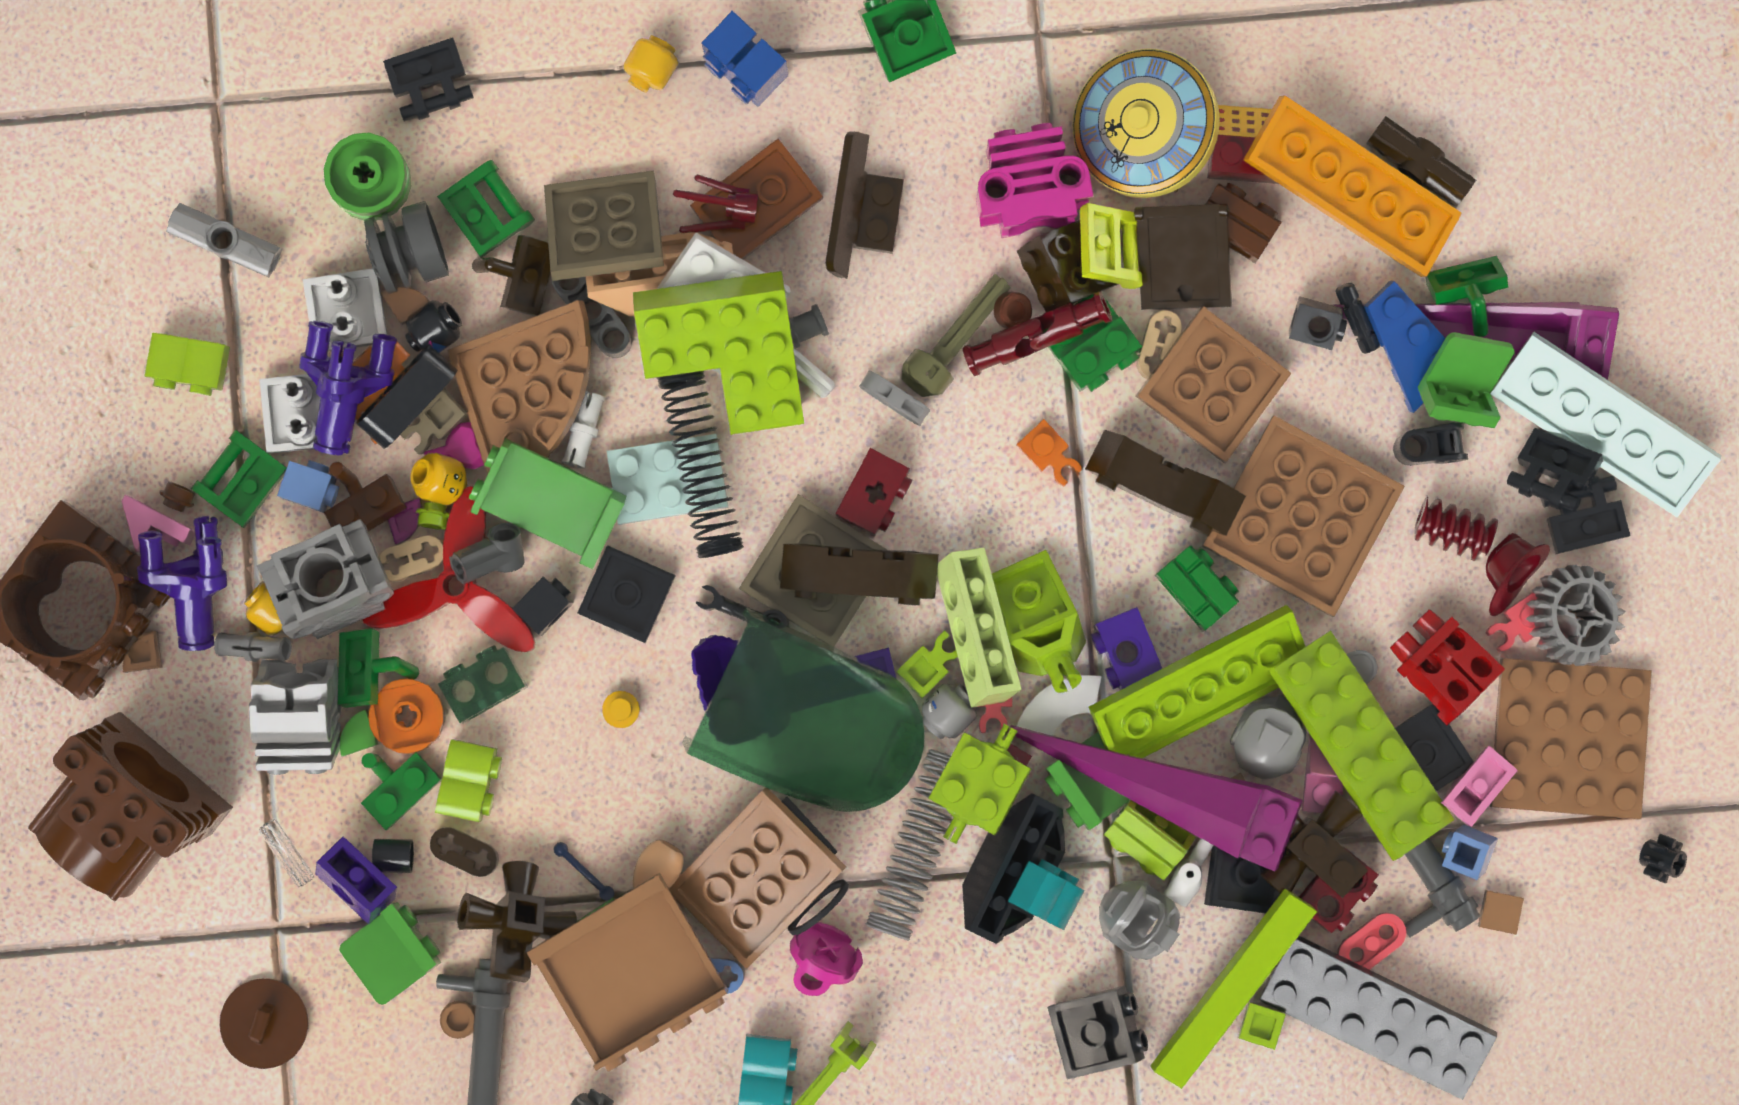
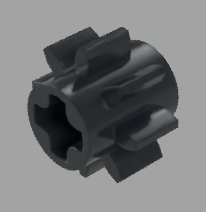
[1639,834,1687,884]

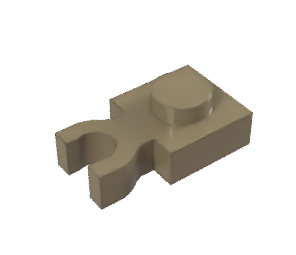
[400,388,468,455]

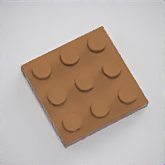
[1136,306,1291,463]

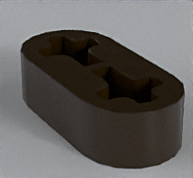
[430,827,499,877]

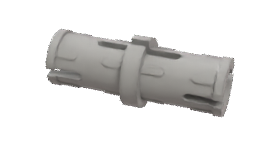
[214,632,292,662]

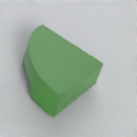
[340,709,379,757]

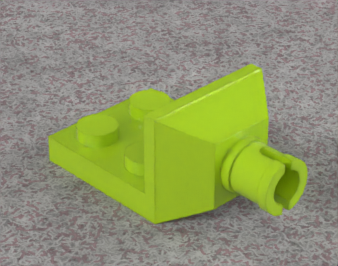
[992,550,1086,693]

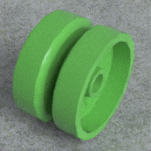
[324,132,411,221]

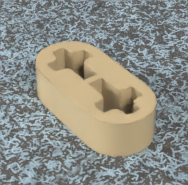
[1136,310,1182,379]
[379,535,443,582]

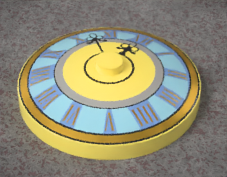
[1072,49,1220,198]

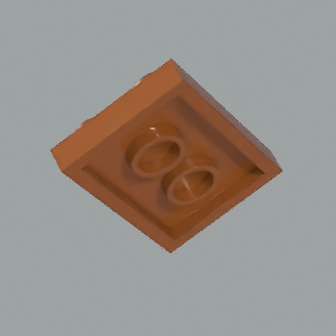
[690,139,823,260]

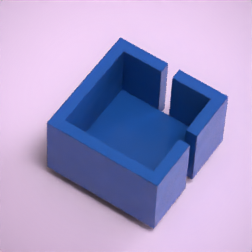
[701,11,788,107]

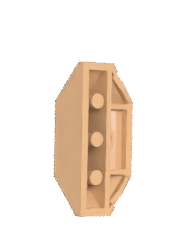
[586,232,733,317]

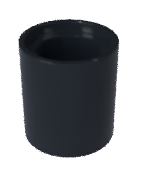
[372,839,414,873]

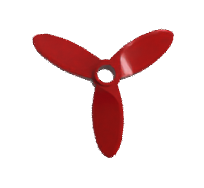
[362,486,535,652]

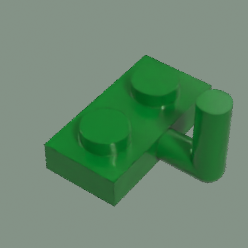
[1426,256,1508,337]
[337,628,419,708]
[361,752,442,830]

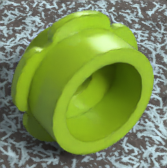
[416,502,450,530]

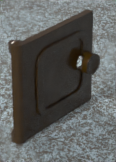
[1134,204,1232,310]

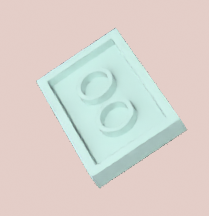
[607,434,728,525]

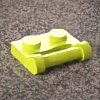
[1080,203,1143,289]

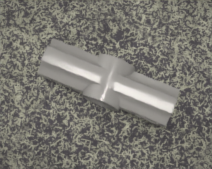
[166,203,282,278]

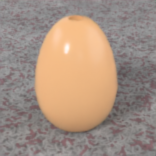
[633,839,684,888]

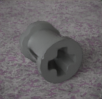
[789,304,829,349]

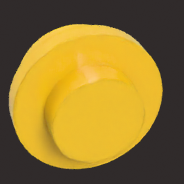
[602,691,640,728]

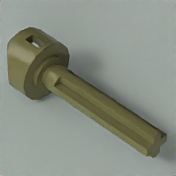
[901,274,1011,397]

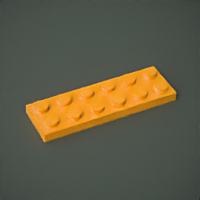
[1243,95,1462,277]

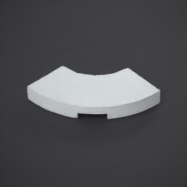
[1016,675,1101,736]

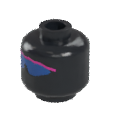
[405,300,462,353]

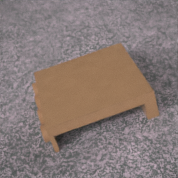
[527,873,728,1072]

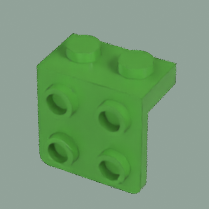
[1417,332,1514,428]
[1044,732,1130,830]
[339,902,442,1005]

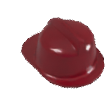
[1486,533,1550,616]

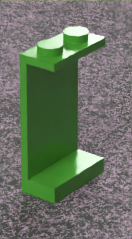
[469,438,627,570]

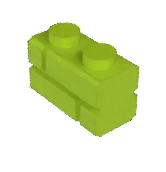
[1104,800,1196,880]

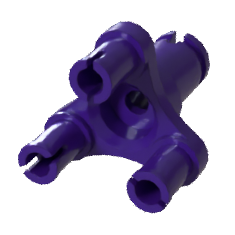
[299,321,397,455]
[137,516,227,651]

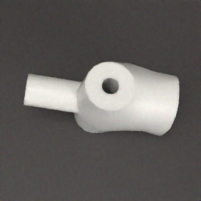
[1163,838,1214,907]

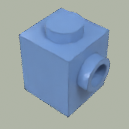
[277,460,339,513]
[1442,824,1498,880]

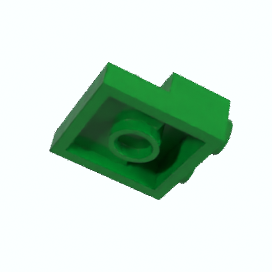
[858,0,957,82]
[1045,295,1142,392]

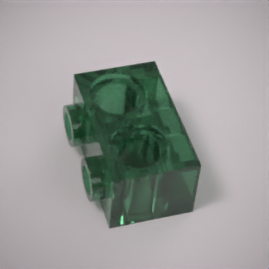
[438,645,528,724]

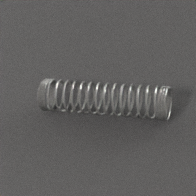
[866,749,952,941]

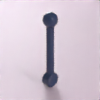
[553,842,614,901]

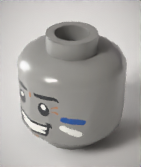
[921,684,977,739]

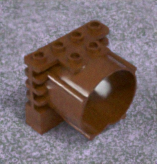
[0,500,170,701]
[28,712,233,901]

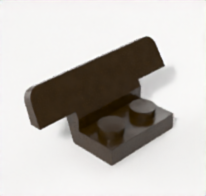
[825,131,904,279]

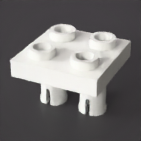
[303,268,388,352]
[259,374,321,454]

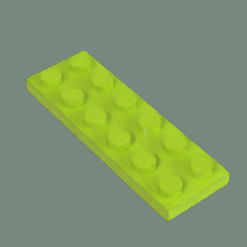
[1089,605,1306,758]
[1269,631,1455,861]

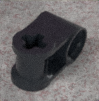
[1393,422,1468,466]

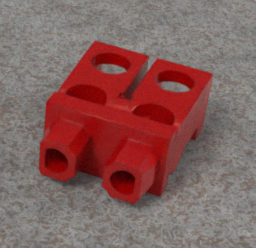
[1390,609,1505,725]

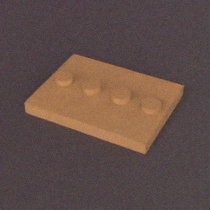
[669,787,846,969]

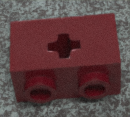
[835,448,913,537]

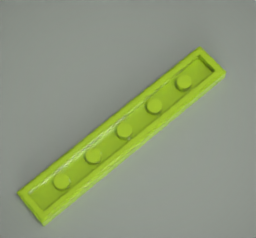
[1150,888,1317,1089]

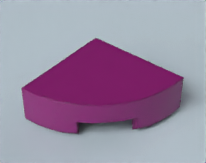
[387,498,422,545]

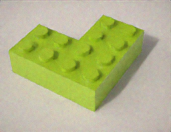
[633,271,804,435]

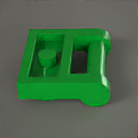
[437,160,535,258]
[191,429,287,528]

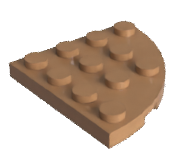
[447,300,591,475]

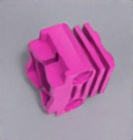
[976,123,1093,238]

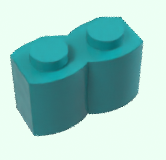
[1008,859,1085,930]
[738,1034,798,1105]

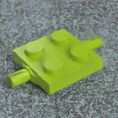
[928,724,1032,844]

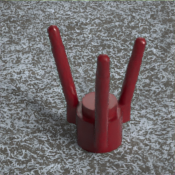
[673,175,758,233]

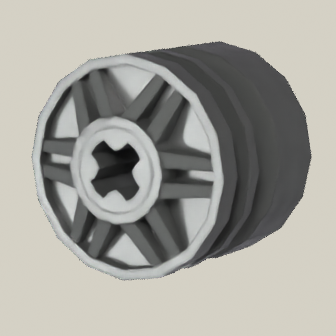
[364,201,449,294]

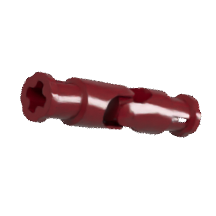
[963,291,1112,376]

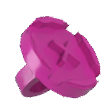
[790,922,863,996]

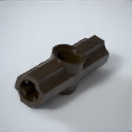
[1366,116,1476,207]

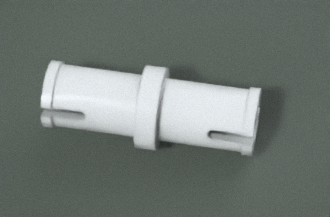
[562,391,605,469]

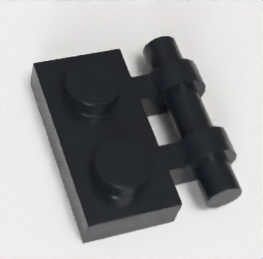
[383,37,474,121]
[1507,428,1603,512]
[1541,476,1630,554]

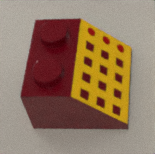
[1207,105,1279,184]

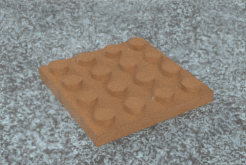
[1202,415,1405,617]
[1490,658,1652,819]

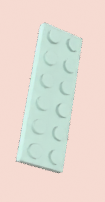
[1491,332,1722,517]

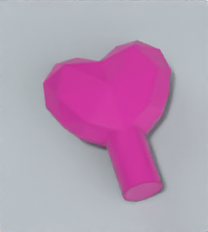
[424,422,484,469]

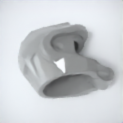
[1230,694,1306,780]
[1099,880,1180,960]

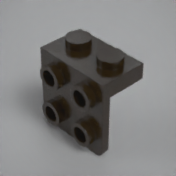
[1017,220,1118,312]

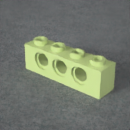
[937,547,1022,708]

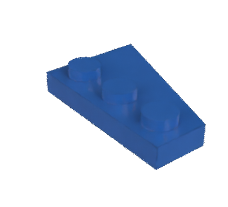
[1364,281,1445,413]

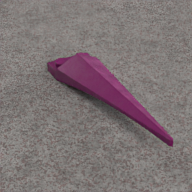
[1333,302,1619,380]
[1008,725,1303,872]

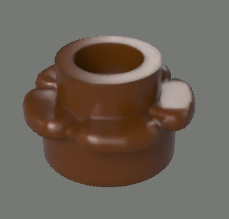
[159,481,196,512]

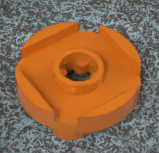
[369,679,445,754]

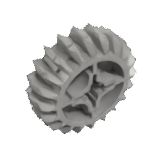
[1526,565,1626,666]

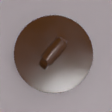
[219,978,308,1069]

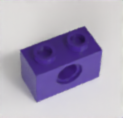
[1091,607,1162,690]
[315,836,397,925]

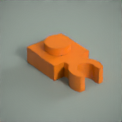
[1016,419,1082,487]

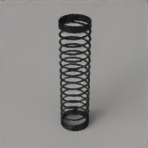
[657,371,744,558]

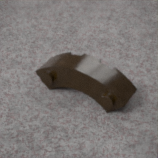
[1085,430,1246,537]
[780,544,939,605]

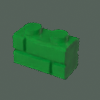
[1155,545,1239,632]

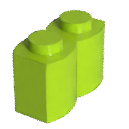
[144,332,230,396]
[435,739,502,822]

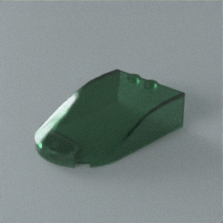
[682,608,924,812]

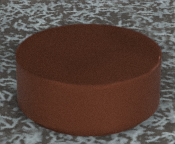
[994,292,1032,328]

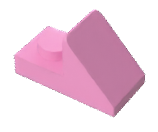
[122,495,195,553]
[1301,737,1343,813]
[1441,746,1518,827]

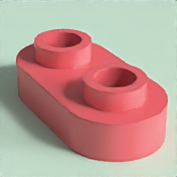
[1337,913,1406,970]

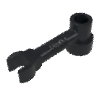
[696,585,789,640]

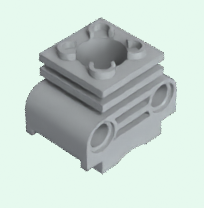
[256,520,394,639]
[249,659,342,775]

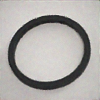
[788,879,849,935]

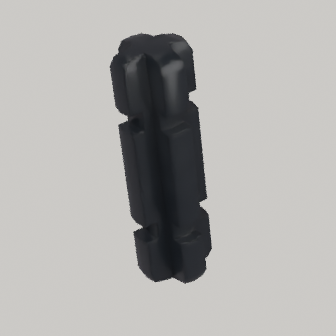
[1336,282,1380,354]

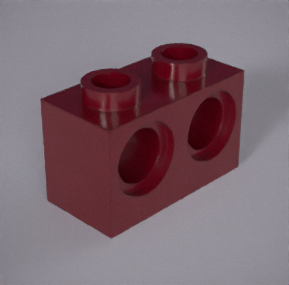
[1298,846,1379,933]

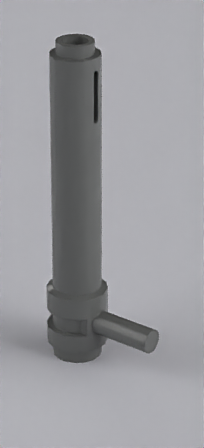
[1404,838,1481,938]
[436,959,512,1105]

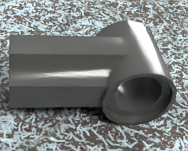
[449,523,525,585]

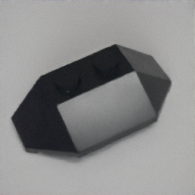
[962,793,1065,944]

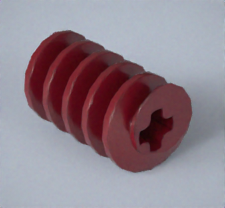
[1415,496,1498,561]

